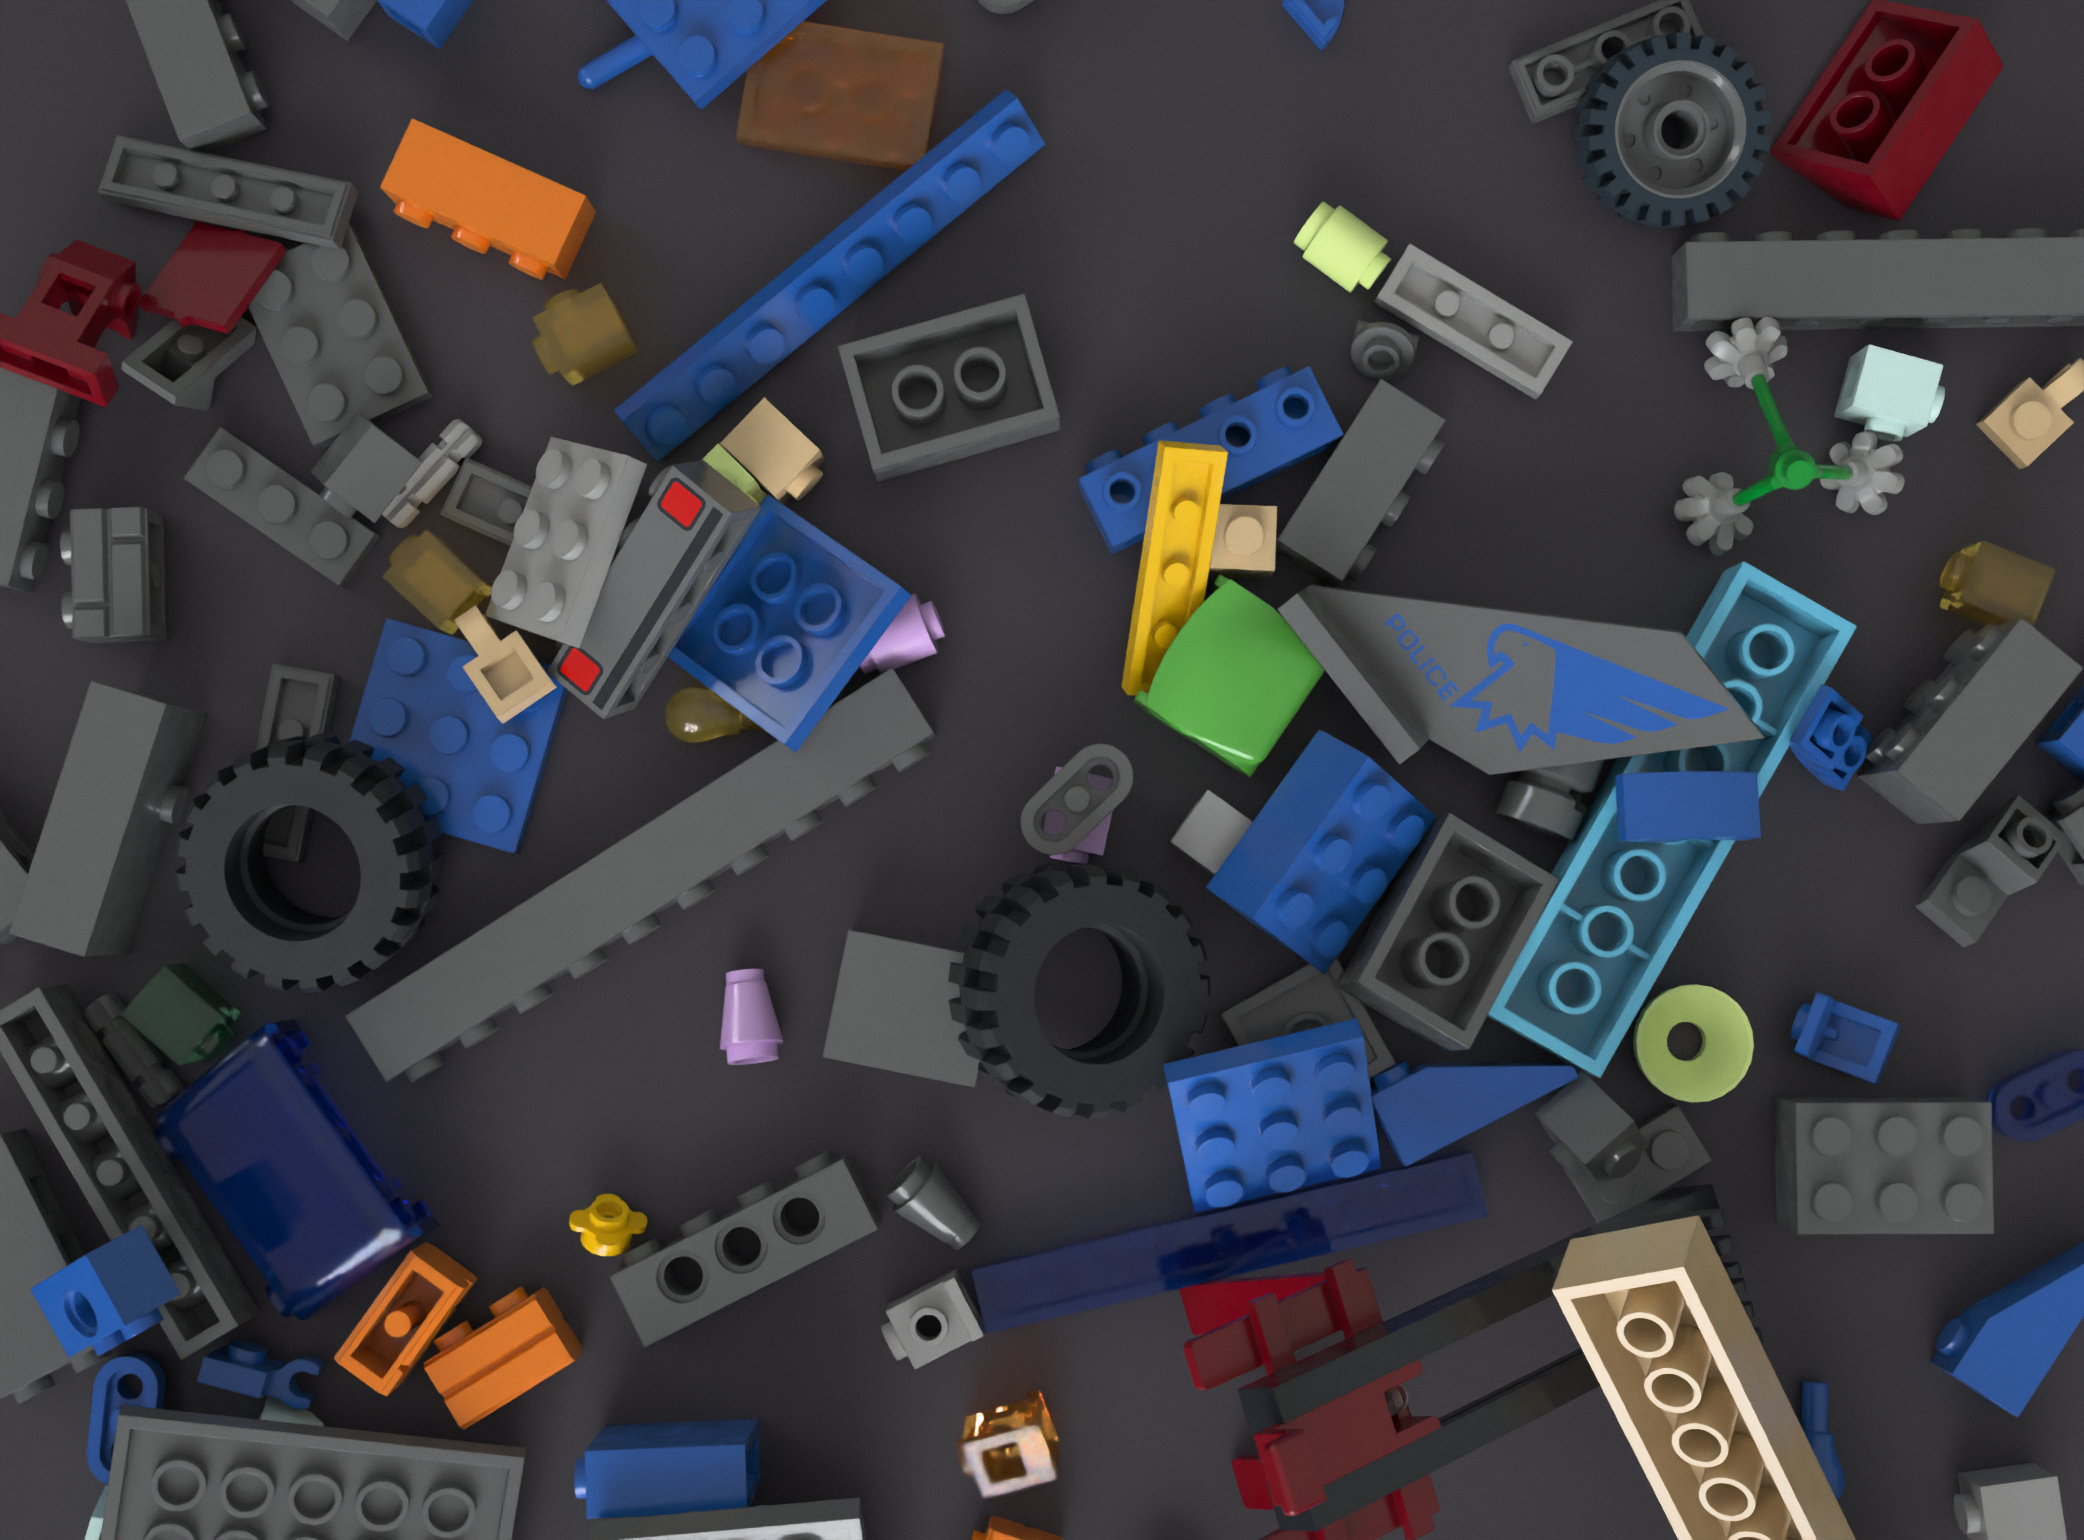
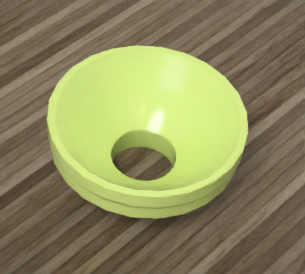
[1633,984,1754,1103]

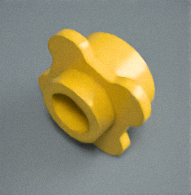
[569,1194,647,1256]

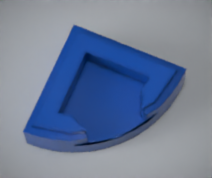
[1281,0,1345,52]

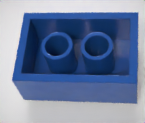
[1206,729,1437,974]

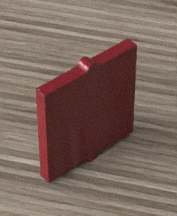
[138,222,286,334]

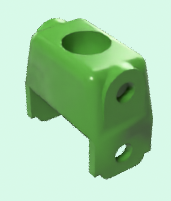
[1133,574,1325,778]

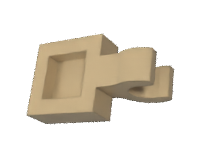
[1976,358,2084,469]
[454,605,557,724]

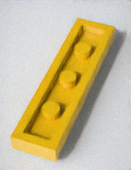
[1121,440,1228,696]

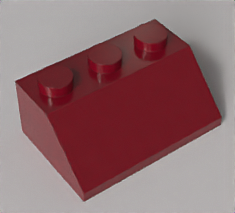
[1770,0,2004,221]

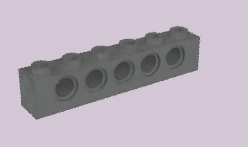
[0,985,261,1360]

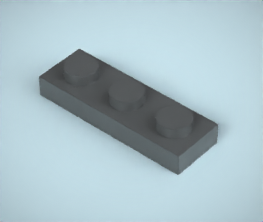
[184,427,381,588]

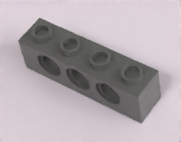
[610,1150,882,1347]

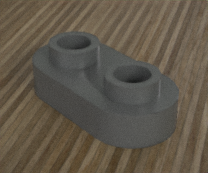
[1021,744,1133,855]

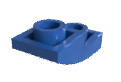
[1789,684,1874,791]
[1615,771,1761,843]

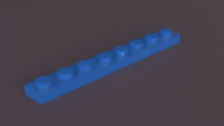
[613,89,1045,463]

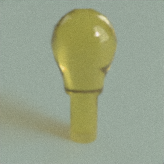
[664,687,765,743]

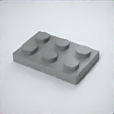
[485,437,647,648]

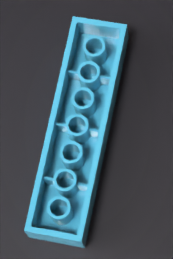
[1487,561,1857,1078]

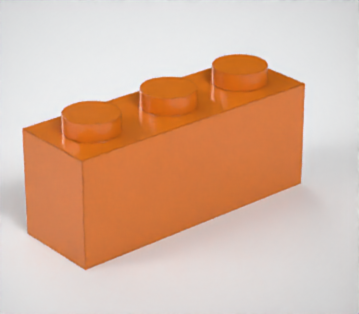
[380,118,596,280]

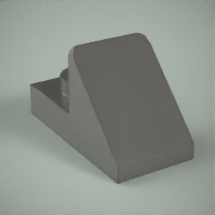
[121,317,257,411]

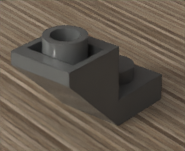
[1915,795,2068,948]

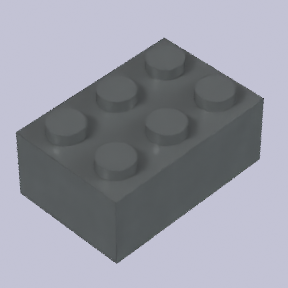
[838,294,1060,482]
[1858,618,2083,824]
[1336,813,1560,1052]
[1774,1097,1994,1234]

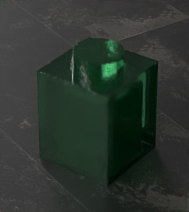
[121,964,241,1065]

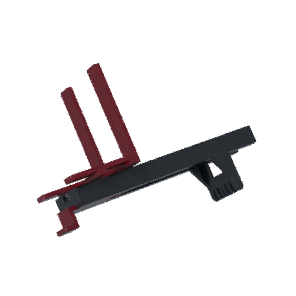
[1179,1184,1764,1540]

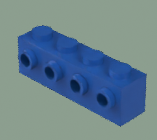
[1078,366,1344,555]

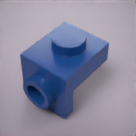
[1791,992,1902,1086]

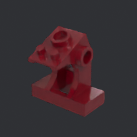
[0,239,141,408]

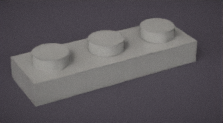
[1374,244,1573,400]

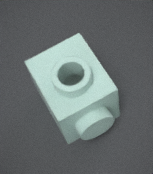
[1834,344,1945,441]

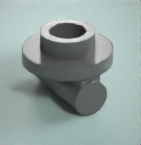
[1351,319,1419,380]

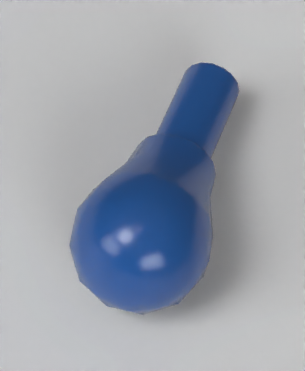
[1802,1381,1845,1501]

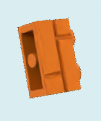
[334,1241,478,1397]
[423,1286,584,1430]

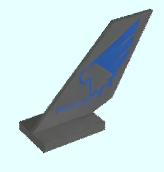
[1277,579,1765,775]

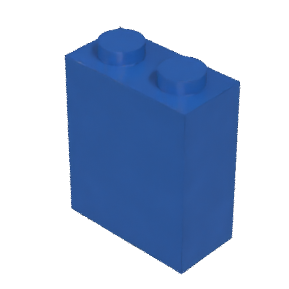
[574,1419,761,1519]

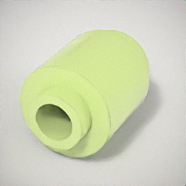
[1293,201,1391,293]

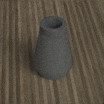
[885,1156,981,1251]

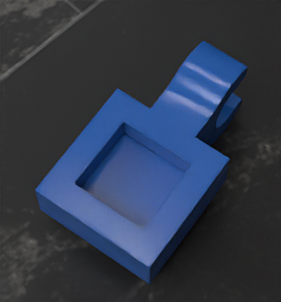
[197,1341,327,1409]

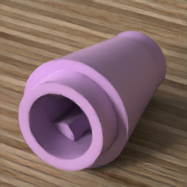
[720,969,784,1065]

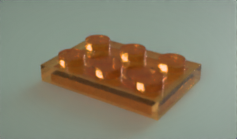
[736,21,945,171]

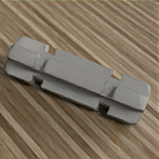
[382,419,482,528]

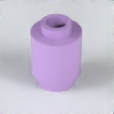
[860,593,946,674]

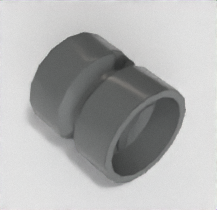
[1495,760,1605,843]

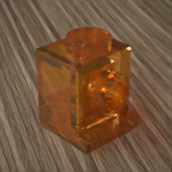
[957,1390,1060,1499]

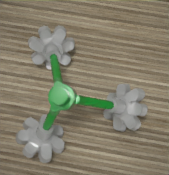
[1674,317,1905,555]

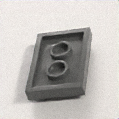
[248,223,433,450]

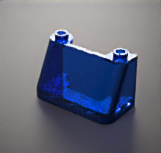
[154,1019,440,1321]

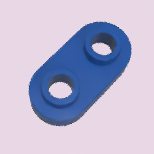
[87,1352,166,1485]

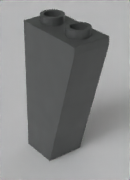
[0,1129,113,1404]

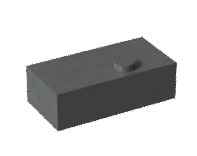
[9,681,207,957]

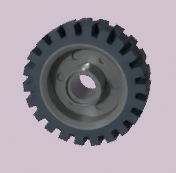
[1572,33,1772,228]

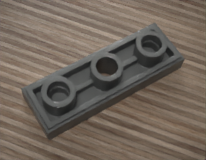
[1508,0,1704,124]

